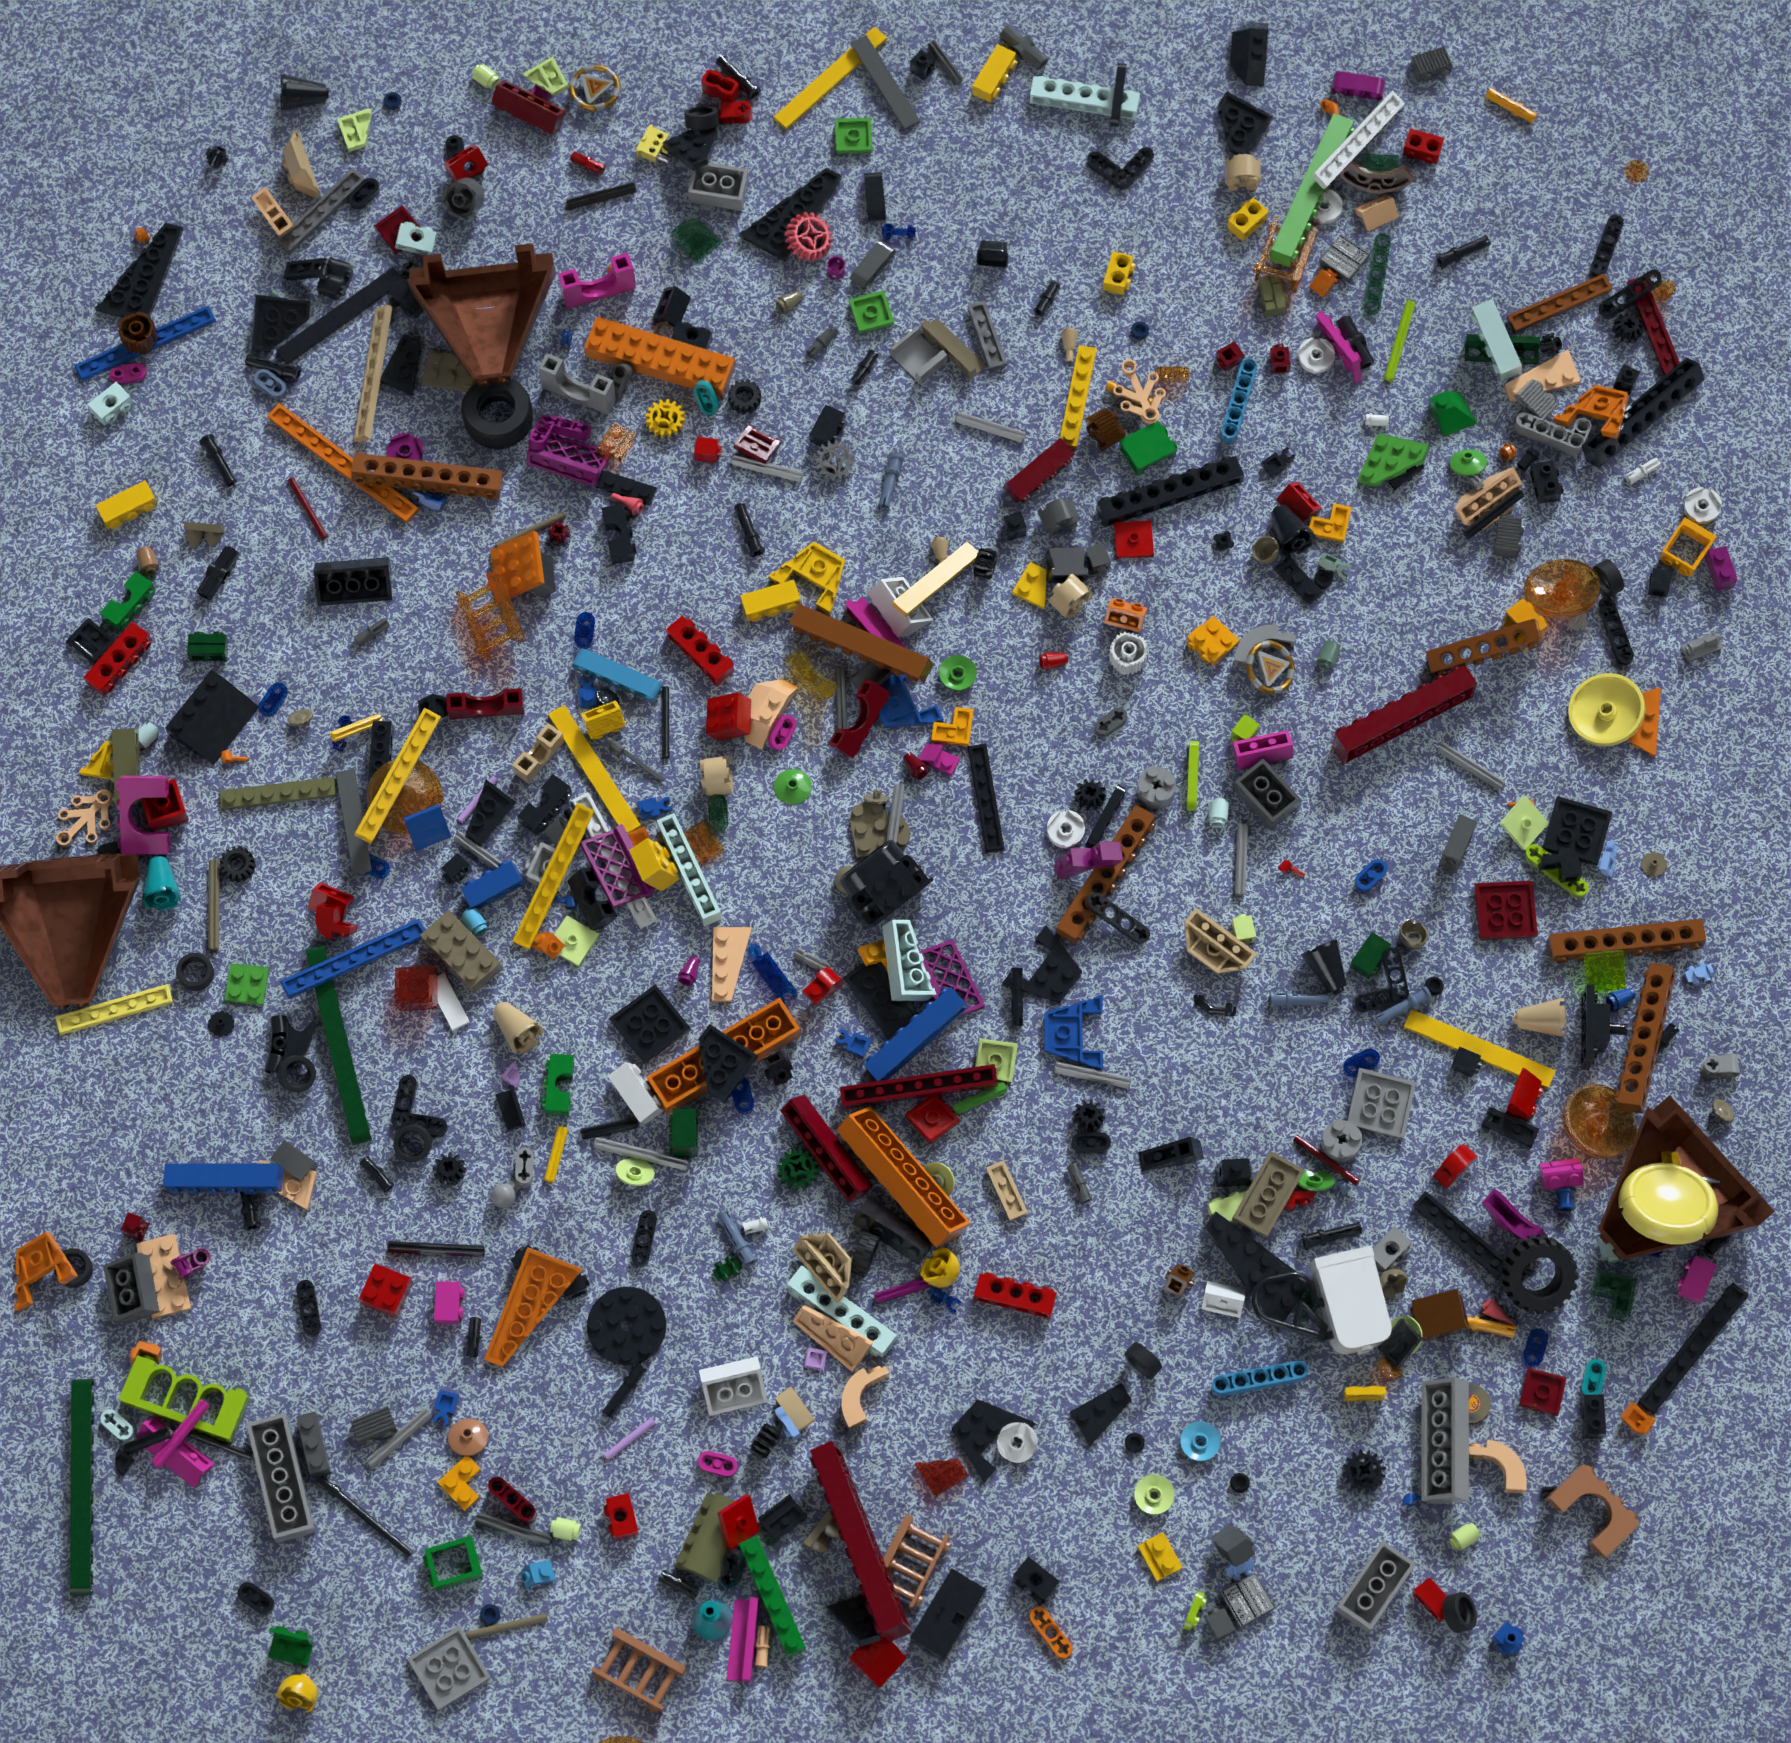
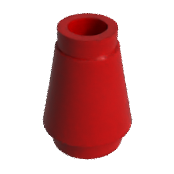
[1039,652,1068,671]

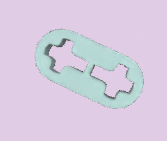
[100,1409,134,1442]

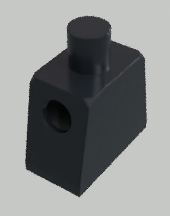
[1215,1158,1253,1187]

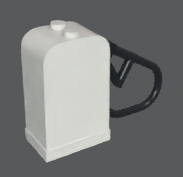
[1251,1245,1392,1355]

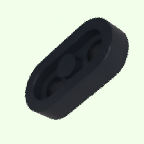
[445,135,465,166]
[348,178,380,209]
[1072,1132,1111,1154]
[237,1582,275,1615]

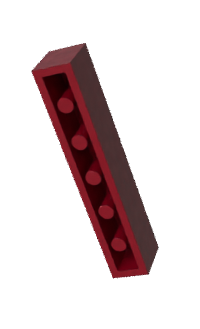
[780,1094,873,1203]

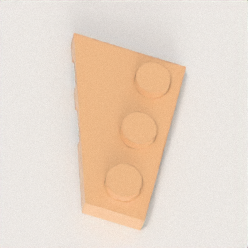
[259,1160,318,1210]

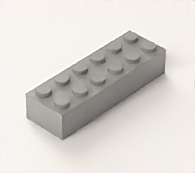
[1421,1377,1469,1505]
[246,1413,316,1543]

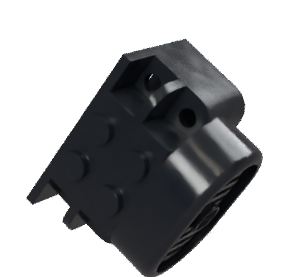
[839,840,934,930]

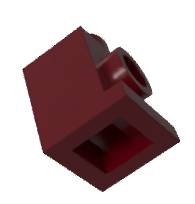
[1215,341,1245,372]
[1269,344,1291,373]
[121,1212,150,1242]

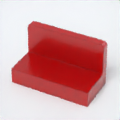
[1277,482,1322,522]
[308,882,355,922]
[1412,1577,1447,1623]

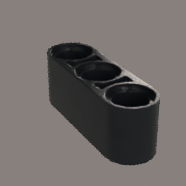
[864,172,886,222]

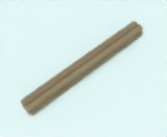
[208,859,220,951]

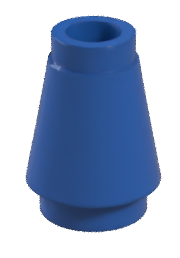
[1605,988,1636,1010]

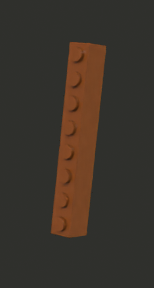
[789,604,934,684]

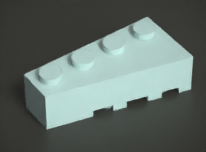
[1470,299,1522,381]
[882,920,937,1001]

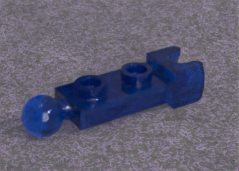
[747,943,798,1004]

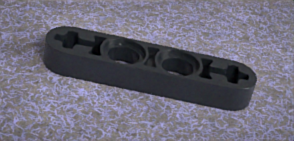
[1110,63,1127,127]
[1590,214,1624,277]
[1599,269,1662,319]
[1597,597,1634,666]
[1085,784,1127,848]
[1085,893,1150,944]

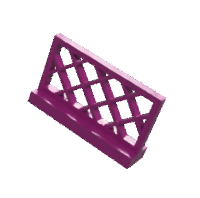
[526,432,612,487]
[580,824,656,909]
[918,939,985,1017]

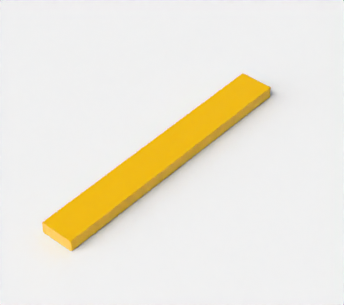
[774,26,887,130]
[548,705,641,834]
[354,708,441,844]
[512,803,595,950]
[1403,1010,1556,1089]

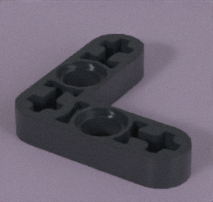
[1087,147,1154,190]
[1353,947,1409,1012]
[391,1075,448,1137]

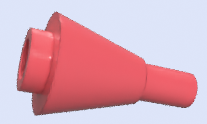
[611,493,644,516]
[1481,1298,1515,1326]

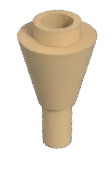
[1061,328,1079,362]
[930,537,949,565]

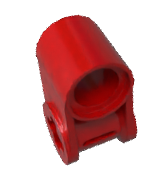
[718,101,752,125]

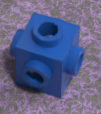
[1491,1621,1525,1656]

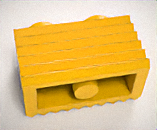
[581,701,626,739]

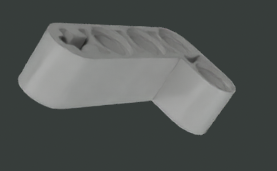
[1514,412,1591,455]

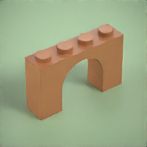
[1545,1464,1640,1558]

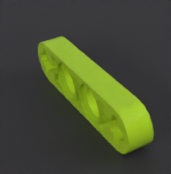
[1186,741,1199,811]
[1525,844,1589,898]

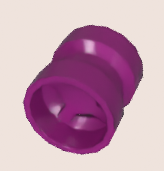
[827,256,845,280]

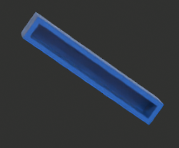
[864,987,969,1081]
[163,1163,284,1194]

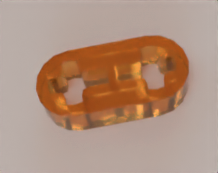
[1154,367,1190,382]

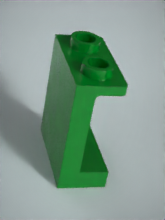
[1119,421,1178,476]

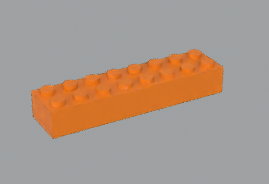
[584,316,736,399]
[646,998,801,1115]
[836,1106,971,1248]

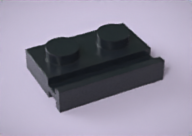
[1377,1319,1423,1368]
[758,1494,808,1543]

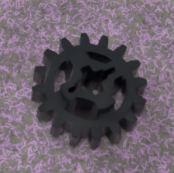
[1342,1449,1386,1494]

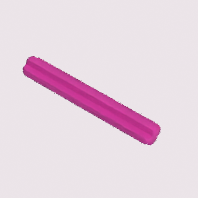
[152,1400,209,1468]

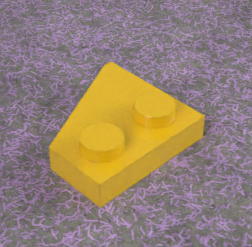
[1012,562,1046,610]
[79,741,114,780]

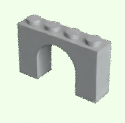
[538,353,616,415]

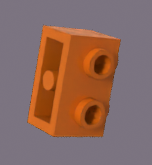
[1104,598,1147,633]

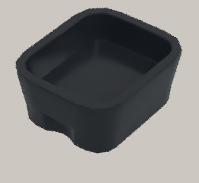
[976,240,1008,268]

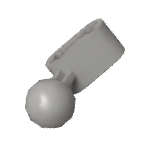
[491,1147,534,1208]

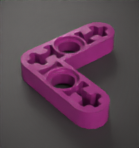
[528,415,592,450]

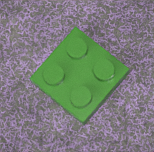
[835,118,872,154]
[849,290,894,334]
[225,963,269,1005]

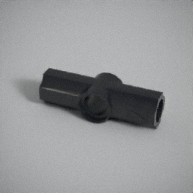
[1335,316,1374,369]
[196,546,240,601]

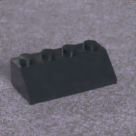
[313,557,393,606]

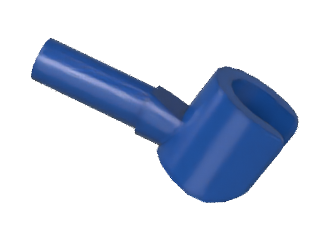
[553,896,577,909]
[1402,1493,1421,1506]

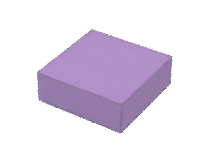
[804,1347,828,1371]

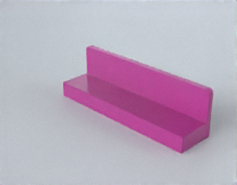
[845,597,907,649]
[135,1415,215,1488]
[727,1597,759,1682]

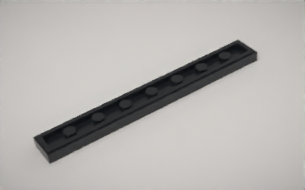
[276,267,403,365]
[1637,1282,1749,1415]

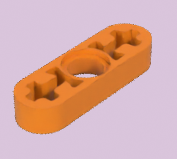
[1030,1607,1073,1659]

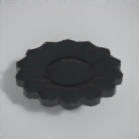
[595,688,620,705]
[208,1011,235,1037]

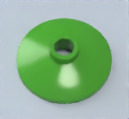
[1450,449,1487,476]
[939,655,977,691]
[774,769,812,805]
[1297,1170,1335,1192]

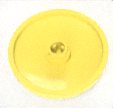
[1568,673,1645,746]

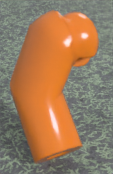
[1320,99,1340,118]

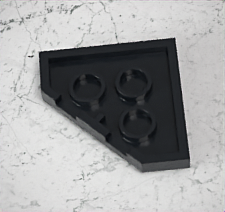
[1217,91,1273,155]
[662,127,718,171]
[251,295,310,352]
[698,1024,758,1104]

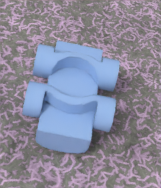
[1684,962,1714,986]
[1224,1557,1255,1581]

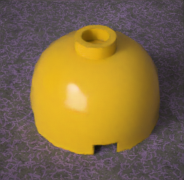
[920,1248,960,1288]
[275,1674,318,1713]

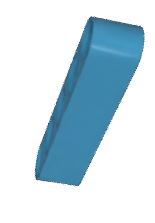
[1221,359,1257,445]
[572,648,663,703]
[1211,1361,1308,1397]

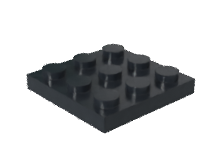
[1542,796,1612,866]
[609,984,691,1064]

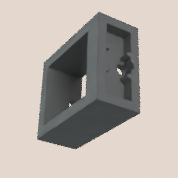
[1439,814,1477,873]

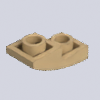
[775,1386,816,1432]

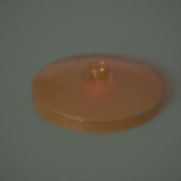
[1524,559,1600,619]
[367,759,443,835]
[1562,1084,1637,1159]

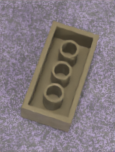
[420,910,502,995]

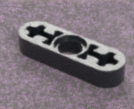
[631,1210,657,1267]
[296,1280,322,1337]

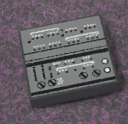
[1319,234,1370,282]
[1219,1573,1275,1629]

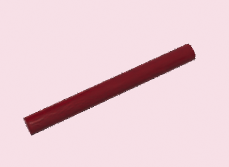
[287,477,328,540]
[1293,1135,1360,1186]

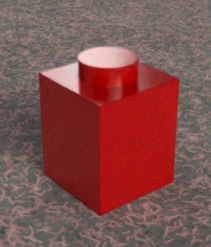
[694,437,722,463]

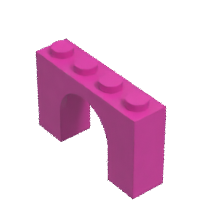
[558,253,636,310]
[116,776,170,854]

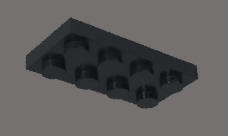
[843,962,919,1039]

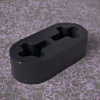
[720,1549,744,1588]

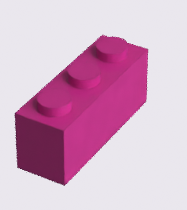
[1233,730,1294,770]

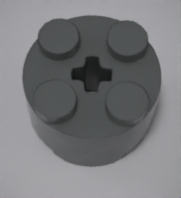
[442,178,484,218]
[1037,497,1080,537]

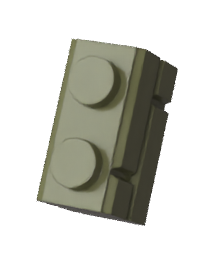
[1258,275,1289,318]

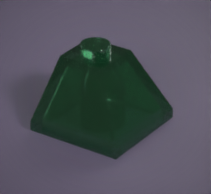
[671,218,723,264]

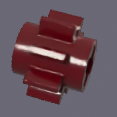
[547,521,571,546]

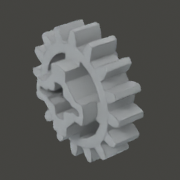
[814,440,855,481]

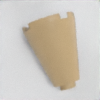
[1514,998,1567,1037]
[493,1002,544,1054]

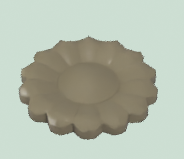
[287,709,313,726]
[863,790,890,804]
[1641,852,1667,877]
[1712,1099,1735,1123]

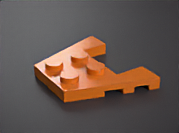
[1553,385,1629,439]
[14,1232,78,1312]

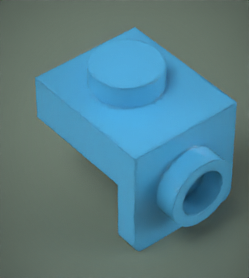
[521,1560,556,1589]

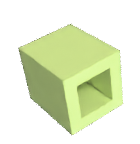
[1231,914,1256,944]

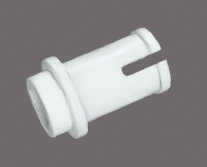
[1365,413,1389,427]
[743,1217,769,1235]

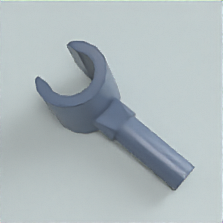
[1335,1170,1354,1195]

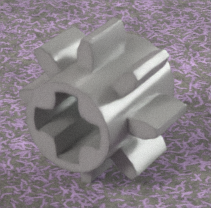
[1565,609,1589,632]

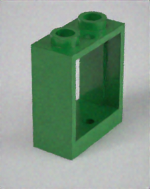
[422,1535,483,1591]

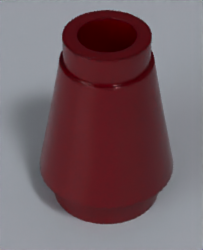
[903,752,929,780]

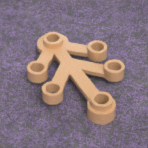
[1113,359,1166,424]
[56,789,113,848]

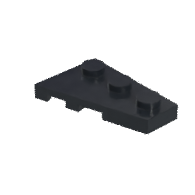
[1070,1383,1132,1447]
[826,1595,880,1646]

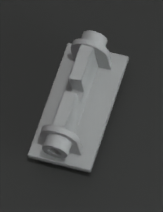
[1681,632,1723,662]

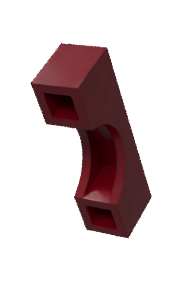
[828,679,890,758]
[446,688,525,720]

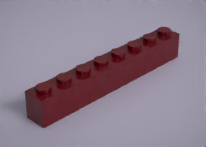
[840,1064,998,1110]

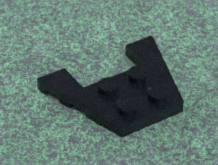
[1002,925,1082,1003]
[951,1399,1036,1483]

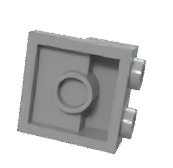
[521,842,575,894]

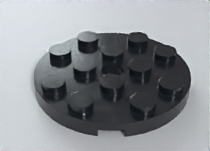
[587,1287,667,1366]

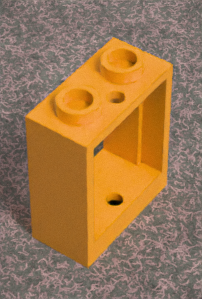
[1659,517,1717,577]

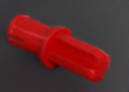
[570,151,606,176]

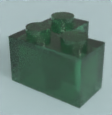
[1591,1270,1637,1322]

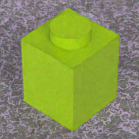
[1230,714,1260,742]

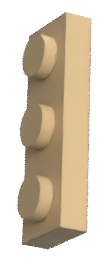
[986,1160,1028,1222]

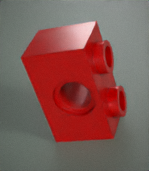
[443,145,489,182]
[603,1492,640,1541]

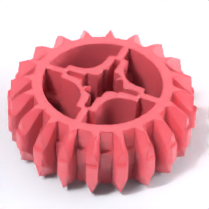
[784,212,834,262]

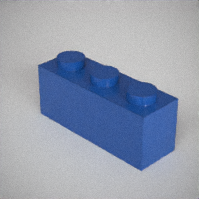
[461,861,525,910]

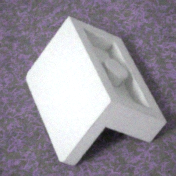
[1201,1281,1246,1318]

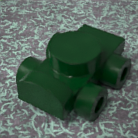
[712,1255,742,1282]

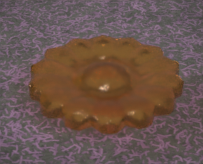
[1624,160,1649,183]
[1652,280,1676,302]
[1377,1357,1403,1380]

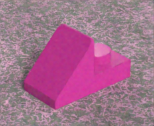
[919,744,960,776]

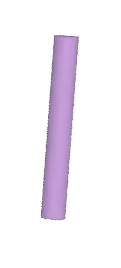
[457,776,498,824]
[603,1418,656,1461]

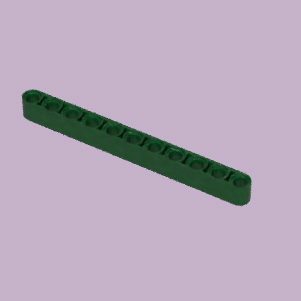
[306,945,372,1146]
[70,1378,94,1596]

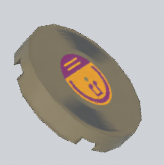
[1469,1384,1491,1424]

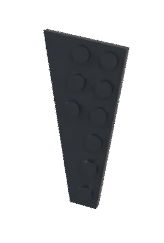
[738,167,842,262]
[95,223,184,318]

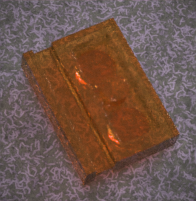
[597,422,637,462]
[683,819,725,865]

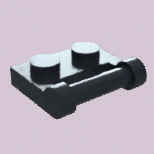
[66,618,116,666]

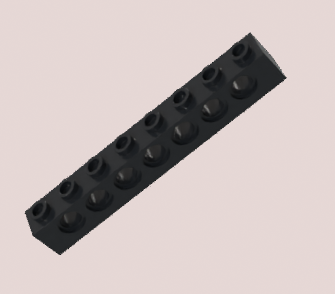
[1581,358,1705,468]
[1096,456,1244,528]

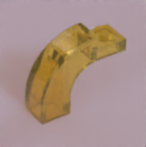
[783,649,839,702]

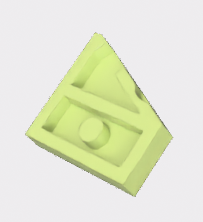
[337,108,372,152]

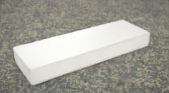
[427,973,470,1031]

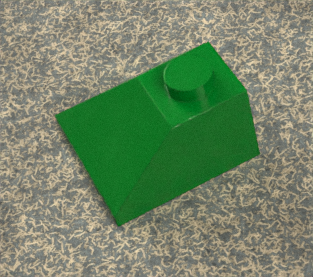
[1427,391,1477,437]

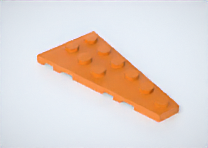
[484,1247,583,1367]

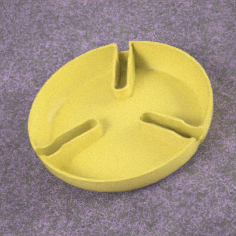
[1618,1163,1718,1245]

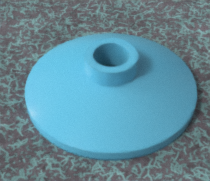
[1180,1421,1221,1461]

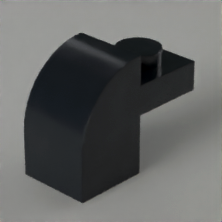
[1538,847,1582,883]

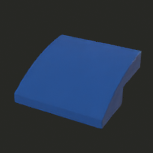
[403,804,451,851]

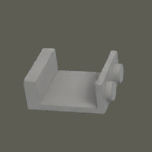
[890,326,947,384]

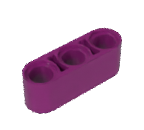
[1331,71,1385,101]

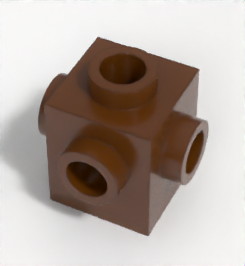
[1163,1263,1195,1298]

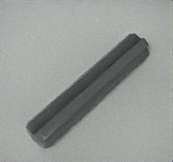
[928,41,963,85]

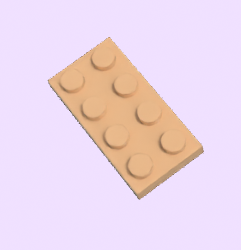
[136,1234,192,1319]

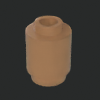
[136,546,159,575]

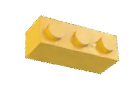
[972,44,1018,103]
[95,480,158,530]
[740,580,801,622]

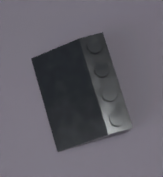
[165,670,259,765]

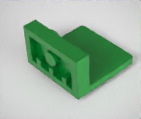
[268,1626,314,1667]

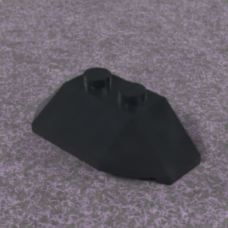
[1230,22,1269,87]

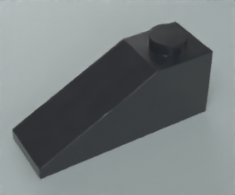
[1138,1136,1204,1171]

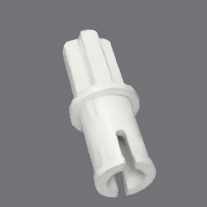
[1625,458,1661,485]

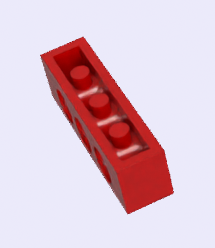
[666,615,734,686]
[84,622,152,696]
[974,1272,1057,1319]

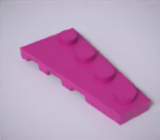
[1316,311,1362,384]

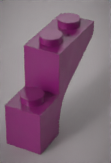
[1054,842,1123,880]
[1482,1189,1548,1240]

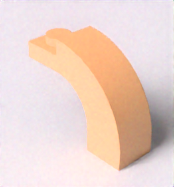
[251,187,295,238]
[841,1366,889,1431]
[1469,1440,1527,1494]

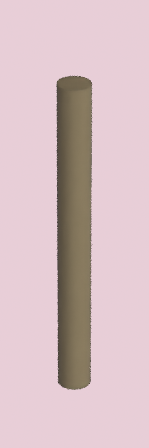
[495,512,566,546]
[467,1613,548,1640]

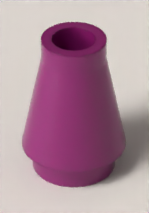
[678,956,700,986]

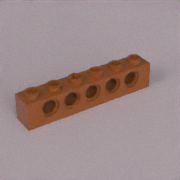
[1425,618,1544,676]

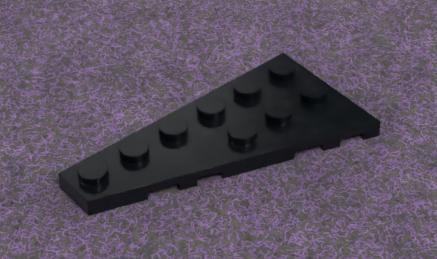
[1203,1211,1308,1330]

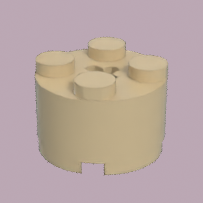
[1225,154,1261,190]
[1048,574,1093,619]
[700,756,733,796]

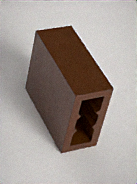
[1410,1289,1470,1342]

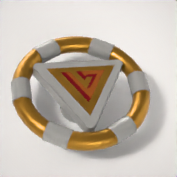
[569,65,621,112]
[1246,640,1295,695]

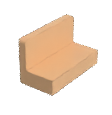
[1354,194,1399,231]

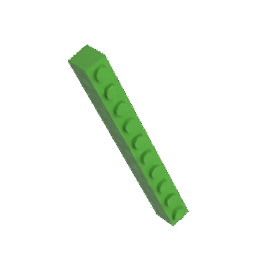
[1269,113,1355,267]

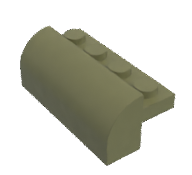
[674,1493,735,1584]

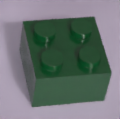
[668,1109,698,1157]

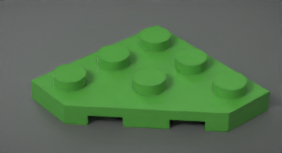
[1357,434,1430,487]

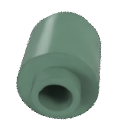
[1316,640,1340,670]

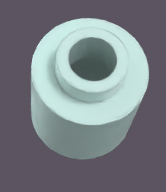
[138,722,160,750]
[1208,798,1229,828]

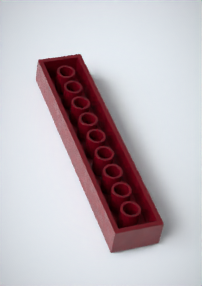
[809,1440,912,1642]

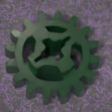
[777,1148,820,1191]

